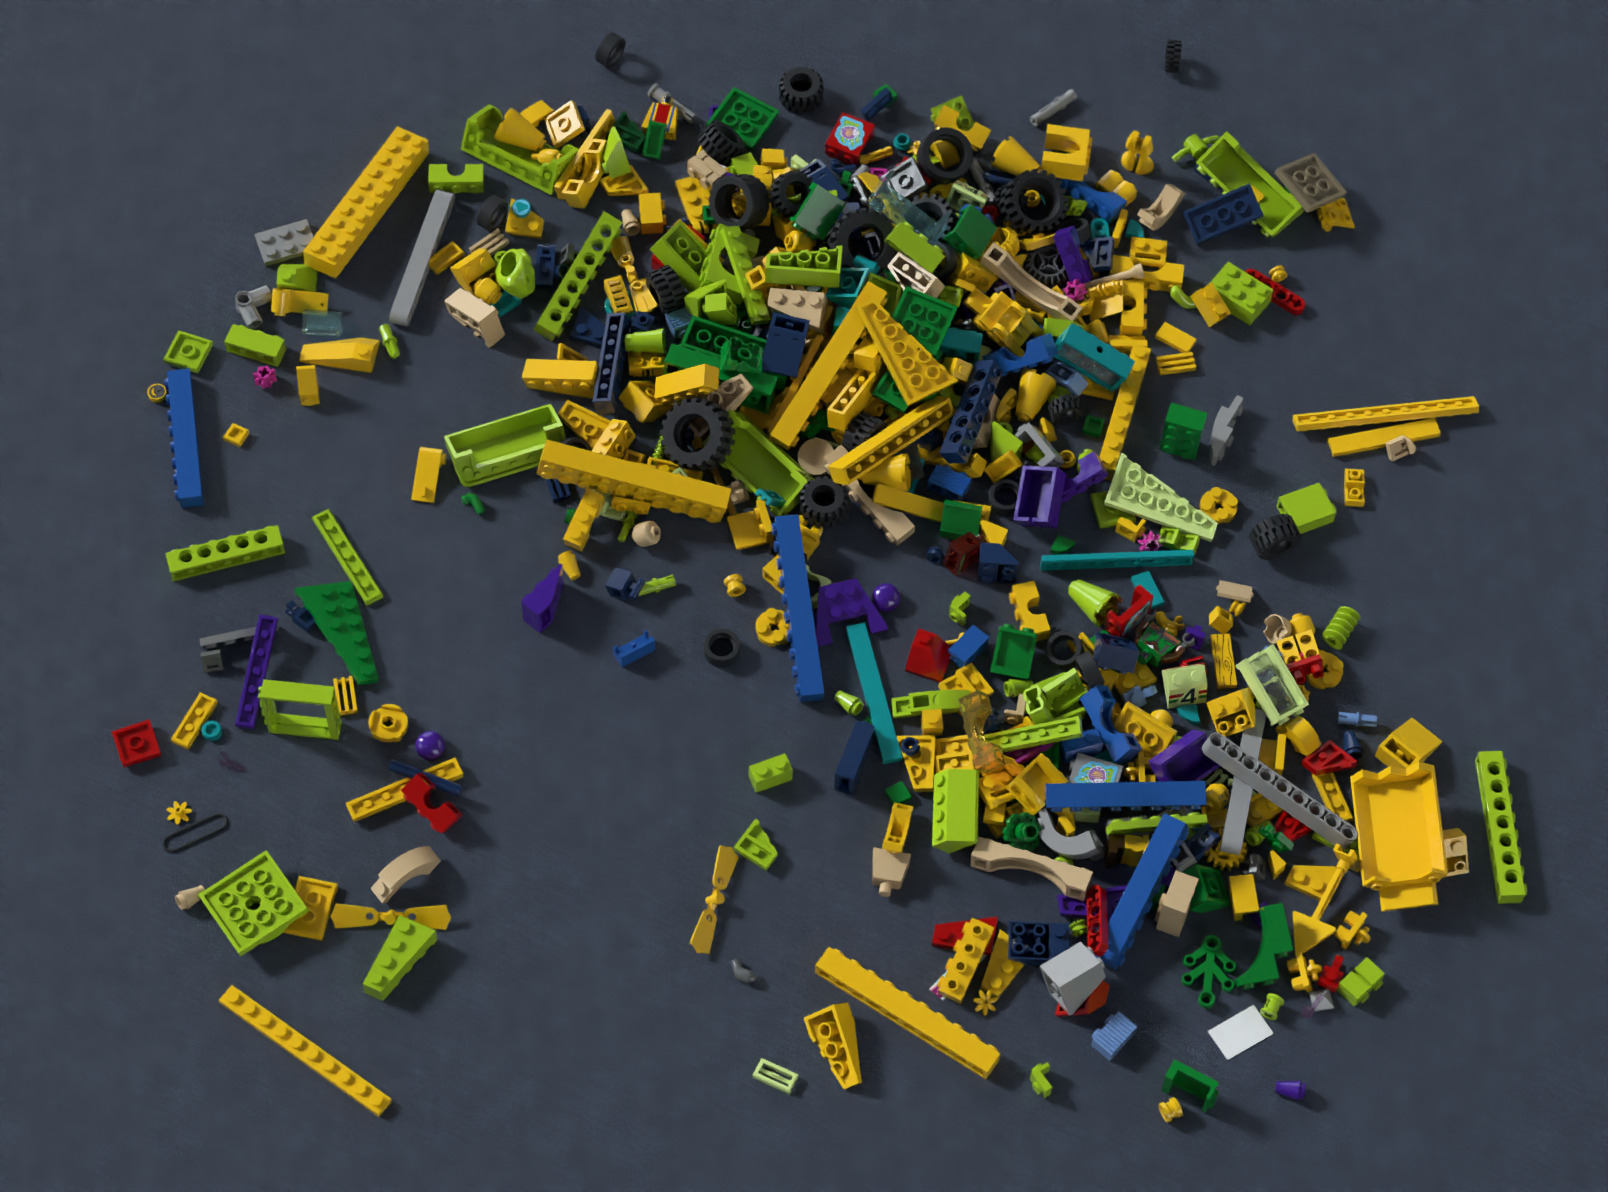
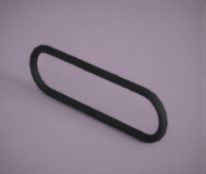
[162,813,228,852]

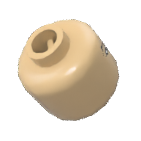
[632,521,661,547]

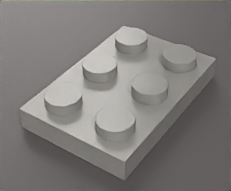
[254,219,313,267]

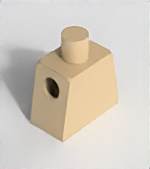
[872,847,911,897]

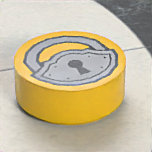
[147,384,167,403]

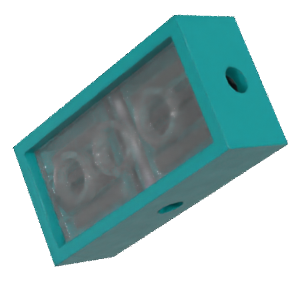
[1054,323,1135,392]

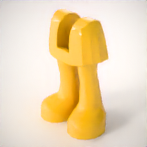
[1121,130,1154,175]

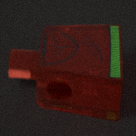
[943,532,986,577]

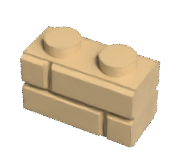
[687,150,728,191]

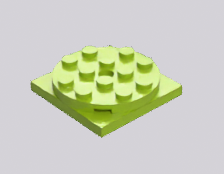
[198,850,309,957]

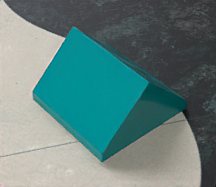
[826,268,870,309]

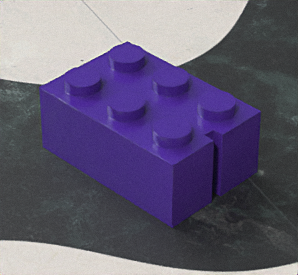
[1013,466,1066,528]
[1148,729,1220,782]

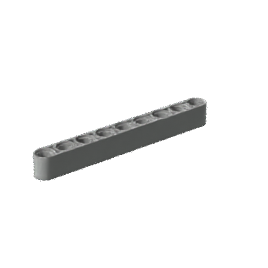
[389,190,455,327]
[1220,708,1266,855]
[1202,732,1358,849]

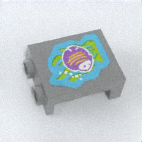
[1015,423,1065,468]
[1066,753,1123,808]

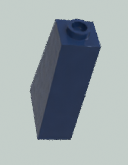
[834,721,875,795]

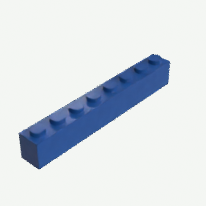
[164,368,204,508]
[1045,781,1206,812]
[1095,813,1189,970]

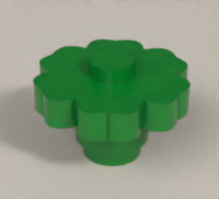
[1003,812,1042,851]

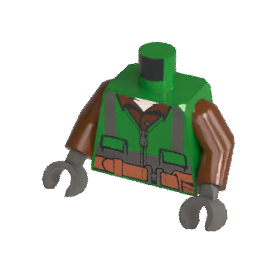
[1134,606,1195,667]

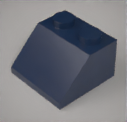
[1093,632,1139,674]

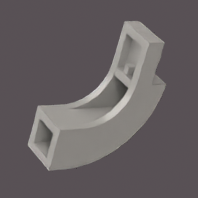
[1038,808,1100,860]

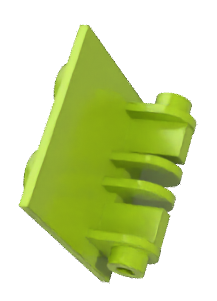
[930,95,975,131]

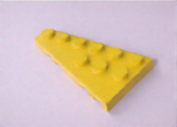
[856,298,958,406]

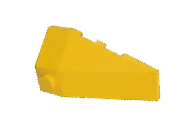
[804,1002,861,1089]

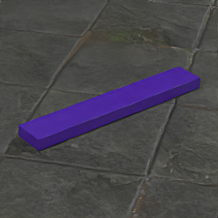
[235,614,279,730]

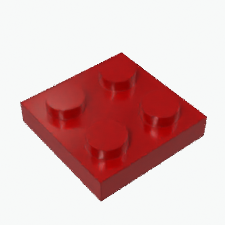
[111,719,162,768]

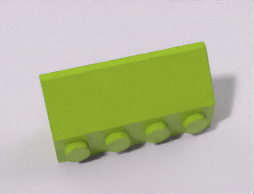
[650,221,708,292]
[932,769,979,854]

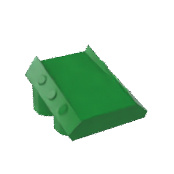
[719,337,763,374]
[939,500,982,544]

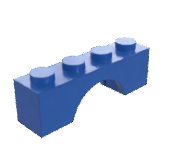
[1056,175,1127,223]
[982,333,1058,377]
[1080,685,1142,763]

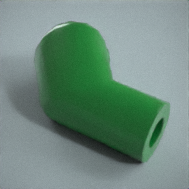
[461,492,486,515]

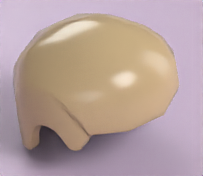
[1263,614,1292,645]

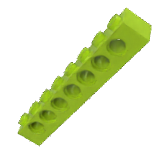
[533,211,623,341]
[1475,751,1527,904]

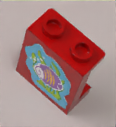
[825,112,875,166]
[1105,584,1154,638]

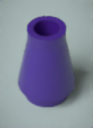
[1275,1081,1306,1101]

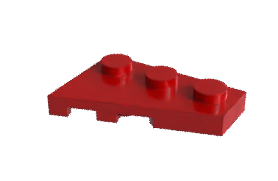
[932,916,998,956]

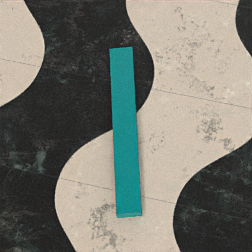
[1040,550,1194,571]
[846,623,902,764]

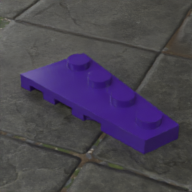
[1057,885,1144,921]

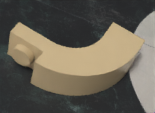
[1137,184,1186,231]
[371,846,441,903]

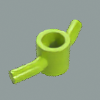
[1171,134,1219,163]

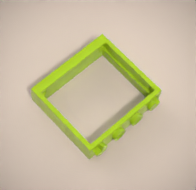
[258,679,342,740]

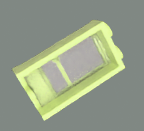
[1235,644,1309,726]

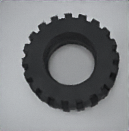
[828,208,898,275]
[660,398,735,472]

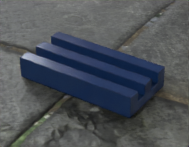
[860,87,893,122]
[545,479,571,503]

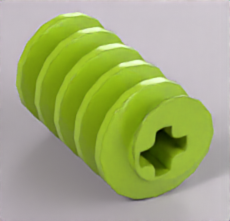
[1322,606,1361,650]

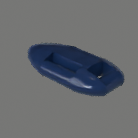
[983,170,1016,186]

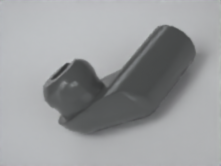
[731,959,756,983]

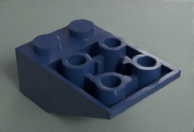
[794,159,849,202]
[762,312,810,378]
[1008,921,1069,968]

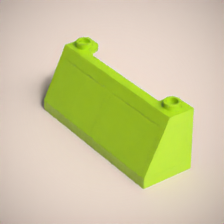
[460,104,579,195]

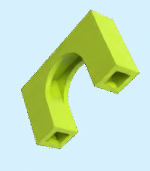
[699,223,760,305]

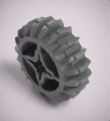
[1024,244,1069,289]

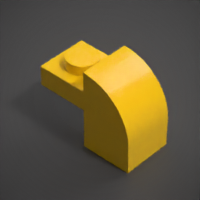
[1275,716,1321,756]

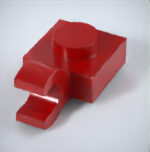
[1317,955,1344,993]

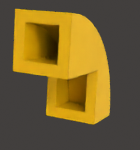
[931,446,987,478]

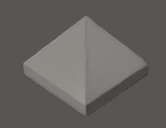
[1309,989,1334,1012]

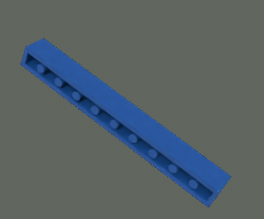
[771,514,825,702]

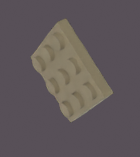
[1274,153,1347,213]

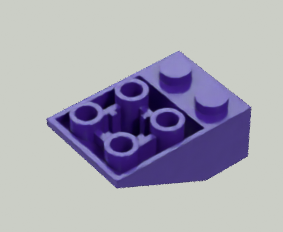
[521,564,564,634]

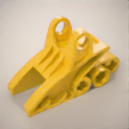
[963,288,1043,368]

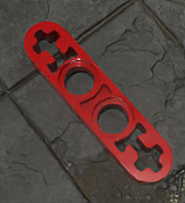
[1245,269,1305,315]
[1087,885,1108,957]

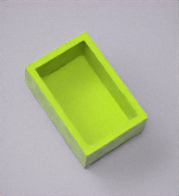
[884,222,945,274]
[1210,262,1273,325]

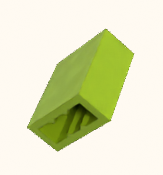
[1276,483,1337,534]

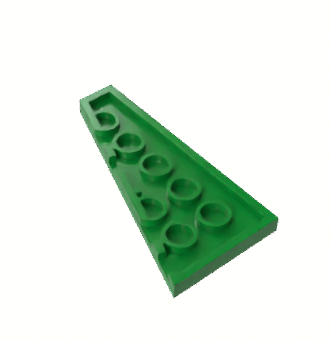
[294,581,378,685]

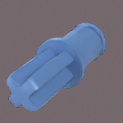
[1338,711,1378,727]

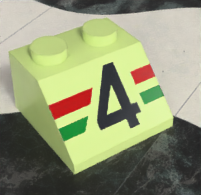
[946,180,989,212]
[1162,664,1207,709]

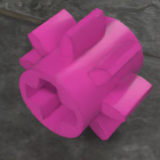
[1063,279,1088,302]
[253,365,277,389]
[1138,531,1162,552]

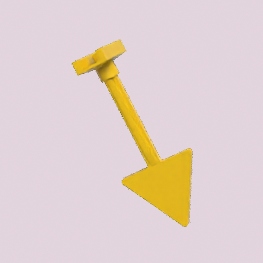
[1293,843,1361,955]

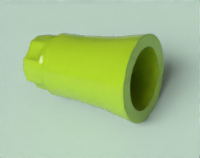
[625,328,666,354]

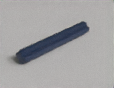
[388,759,462,796]

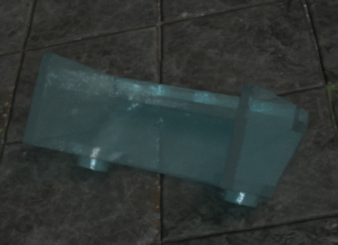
[868,170,951,242]

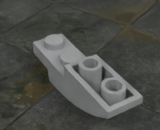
[1210,395,1244,466]

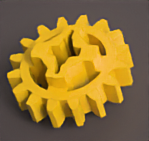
[1204,828,1247,871]

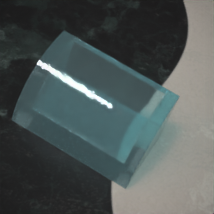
[302,310,342,337]

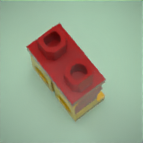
[1276,629,1324,685]

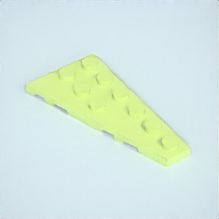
[1104,453,1218,542]

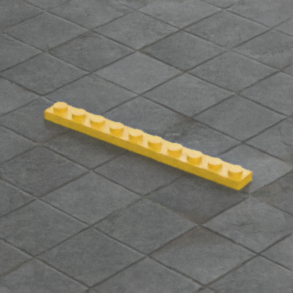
[1292,396,1479,432]
[219,985,392,1117]

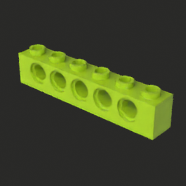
[165,525,285,581]

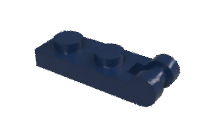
[535,244,556,289]
[1170,823,1221,872]

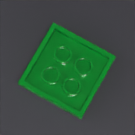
[706,87,779,152]
[892,286,958,358]

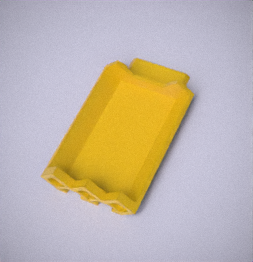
[1350,762,1448,912]

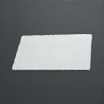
[1208,1005,1273,1060]

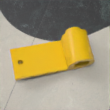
[271,288,329,316]
[411,447,447,503]

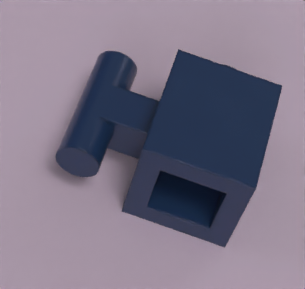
[605,567,646,601]

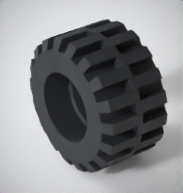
[779,66,824,114]
[698,120,746,167]
[768,170,813,218]
[646,265,686,316]
[842,412,888,452]
[800,476,848,529]
[1249,514,1302,560]

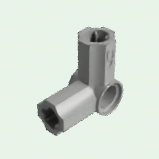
[235,286,272,329]

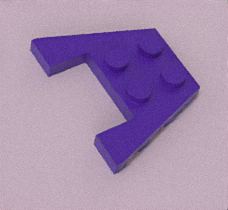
[816,578,888,647]

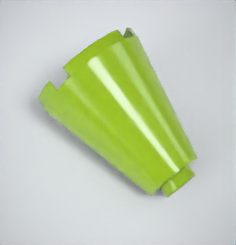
[1068,579,1122,628]

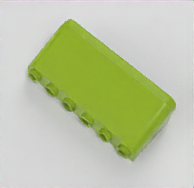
[1196,131,1305,238]
[444,404,566,487]
[702,409,815,516]

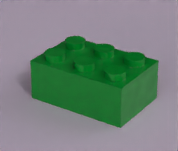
[1159,403,1208,460]

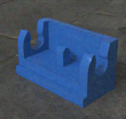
[948,625,989,668]
[612,630,655,667]

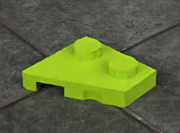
[734,819,778,871]

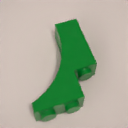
[1234,903,1293,990]

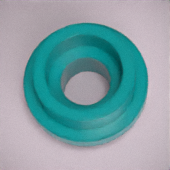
[893,133,911,151]

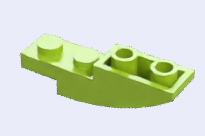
[891,690,972,719]

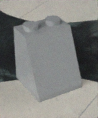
[1040,942,1106,1016]

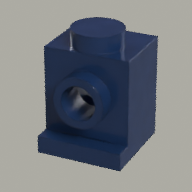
[914,427,943,452]

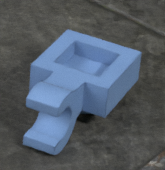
[1120,685,1158,708]

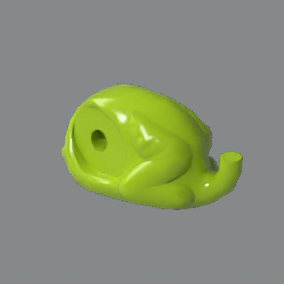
[495,248,535,299]

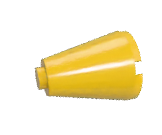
[494,108,546,152]
[991,136,1041,176]
[1015,369,1057,423]
[859,453,911,491]

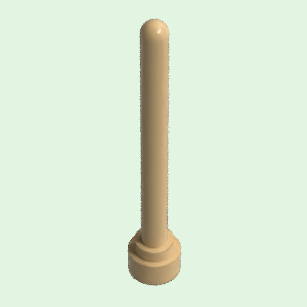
[1060,263,1145,295]

